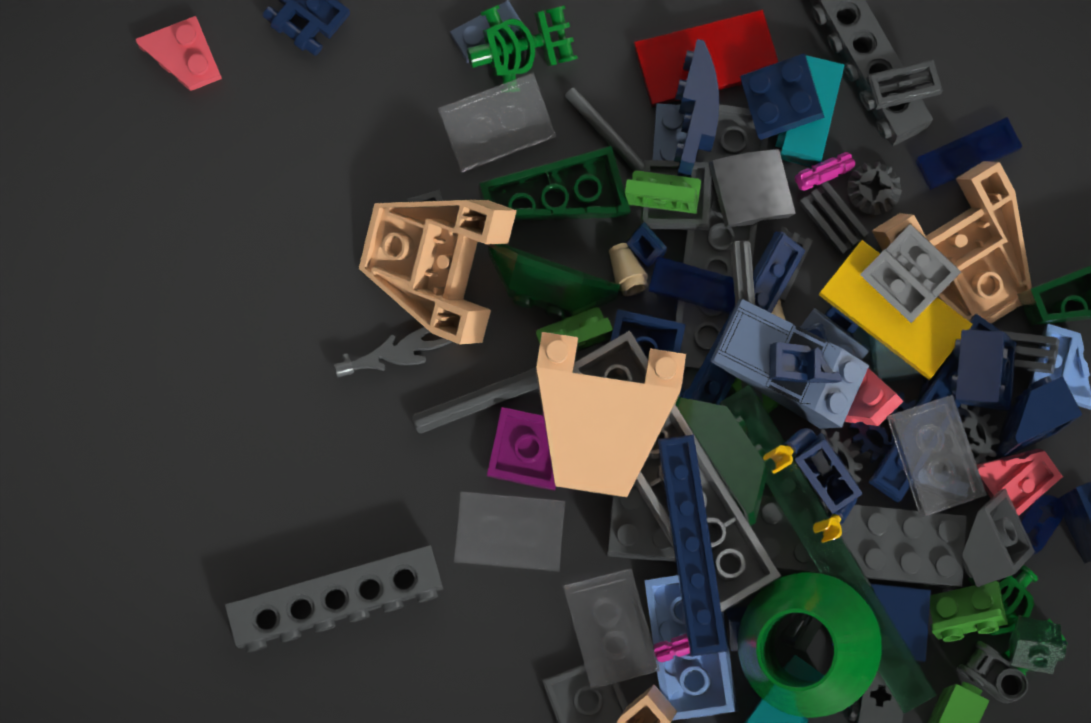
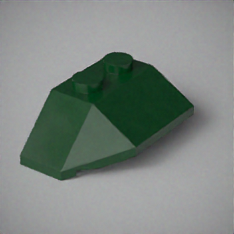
[488,244,620,320]
[675,397,769,526]

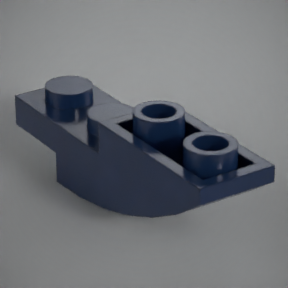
[674,39,719,178]

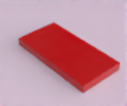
[634,9,779,107]

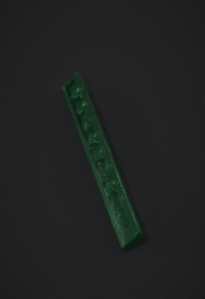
[719,385,937,714]

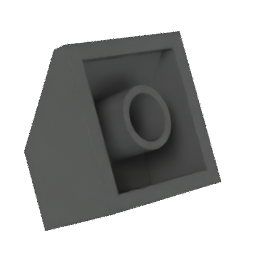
[962,488,1035,587]

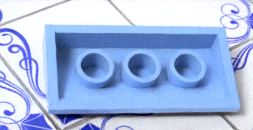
[644,575,738,721]

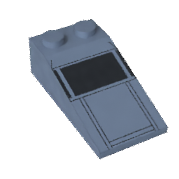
[711,299,869,429]

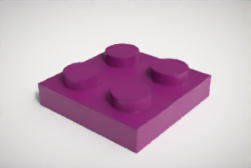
[487,407,556,491]

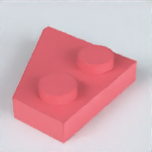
[136,16,222,91]
[845,368,903,426]
[970,448,1063,516]

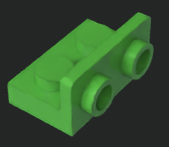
[625,171,701,214]
[536,307,613,351]
[930,580,1008,642]

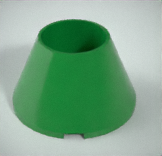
[738,572,882,718]

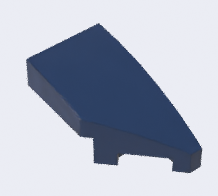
[769,342,842,383]

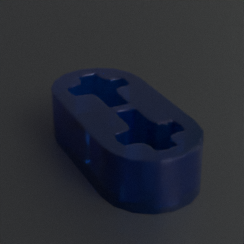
[1021,495,1064,555]

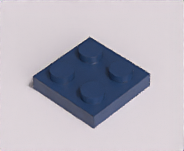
[740,53,825,140]

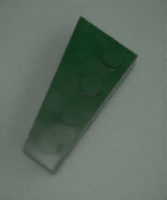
[478,146,631,221]
[1017,265,1091,326]

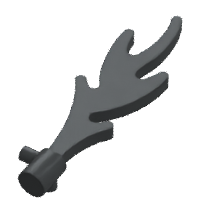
[334,327,452,378]

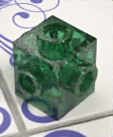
[1009,616,1067,674]

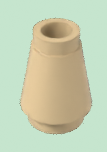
[609,243,648,296]

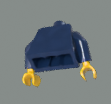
[763,428,863,543]

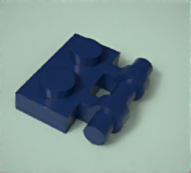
[262,0,350,56]

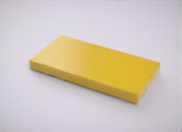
[819,240,973,380]

